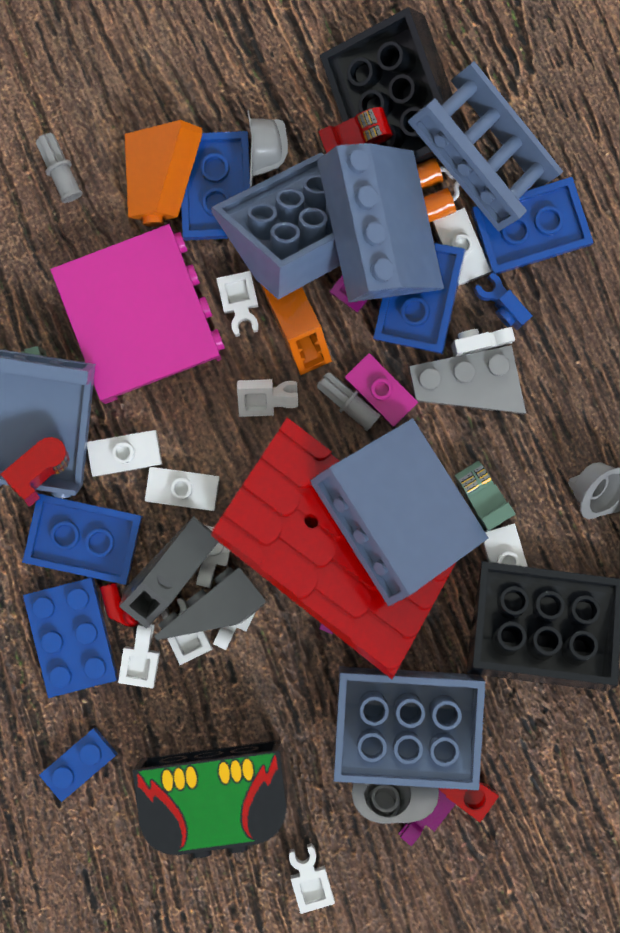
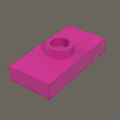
[344,353,418,427]

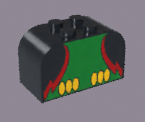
[132,739,288,858]

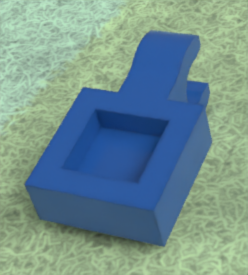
[474,273,533,330]

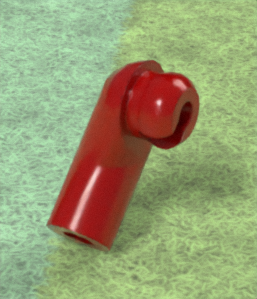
[99,582,139,627]

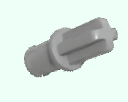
[36,133,83,203]
[317,372,381,432]

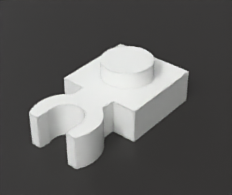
[216,271,259,337]
[451,327,515,357]
[161,598,213,665]
[289,843,335,914]

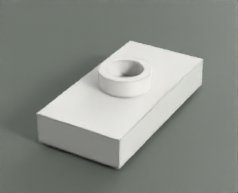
[431,208,491,286]
[87,430,163,477]
[145,467,220,511]
[483,523,528,567]

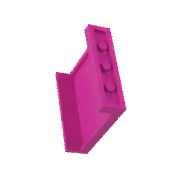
[50,224,225,404]

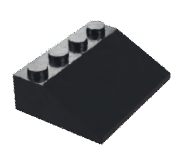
[319,7,466,164]
[467,561,620,691]

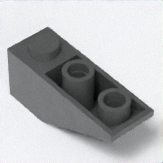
[119,516,218,628]
[154,567,269,640]

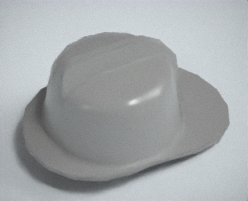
[247,110,288,187]
[568,462,620,519]
[351,783,439,824]

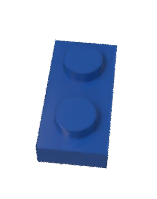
[39,727,118,802]

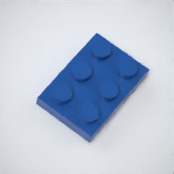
[181,131,250,241]
[471,177,594,275]
[373,243,466,354]
[22,493,143,585]
[23,578,119,698]

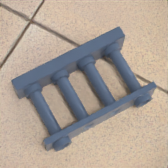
[407,61,563,232]

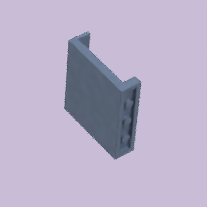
[0,349,96,498]
[310,418,489,606]

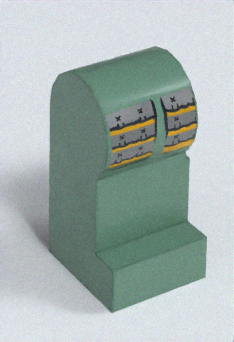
[454,461,516,532]

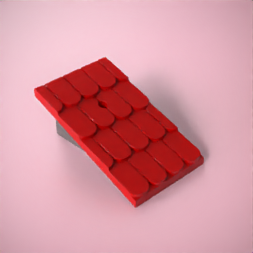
[211,417,456,679]

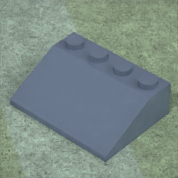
[317,143,444,303]
[212,152,340,300]
[334,666,485,790]

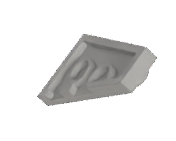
[408,345,526,415]

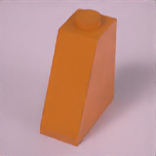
[125,120,202,227]
[260,284,332,376]

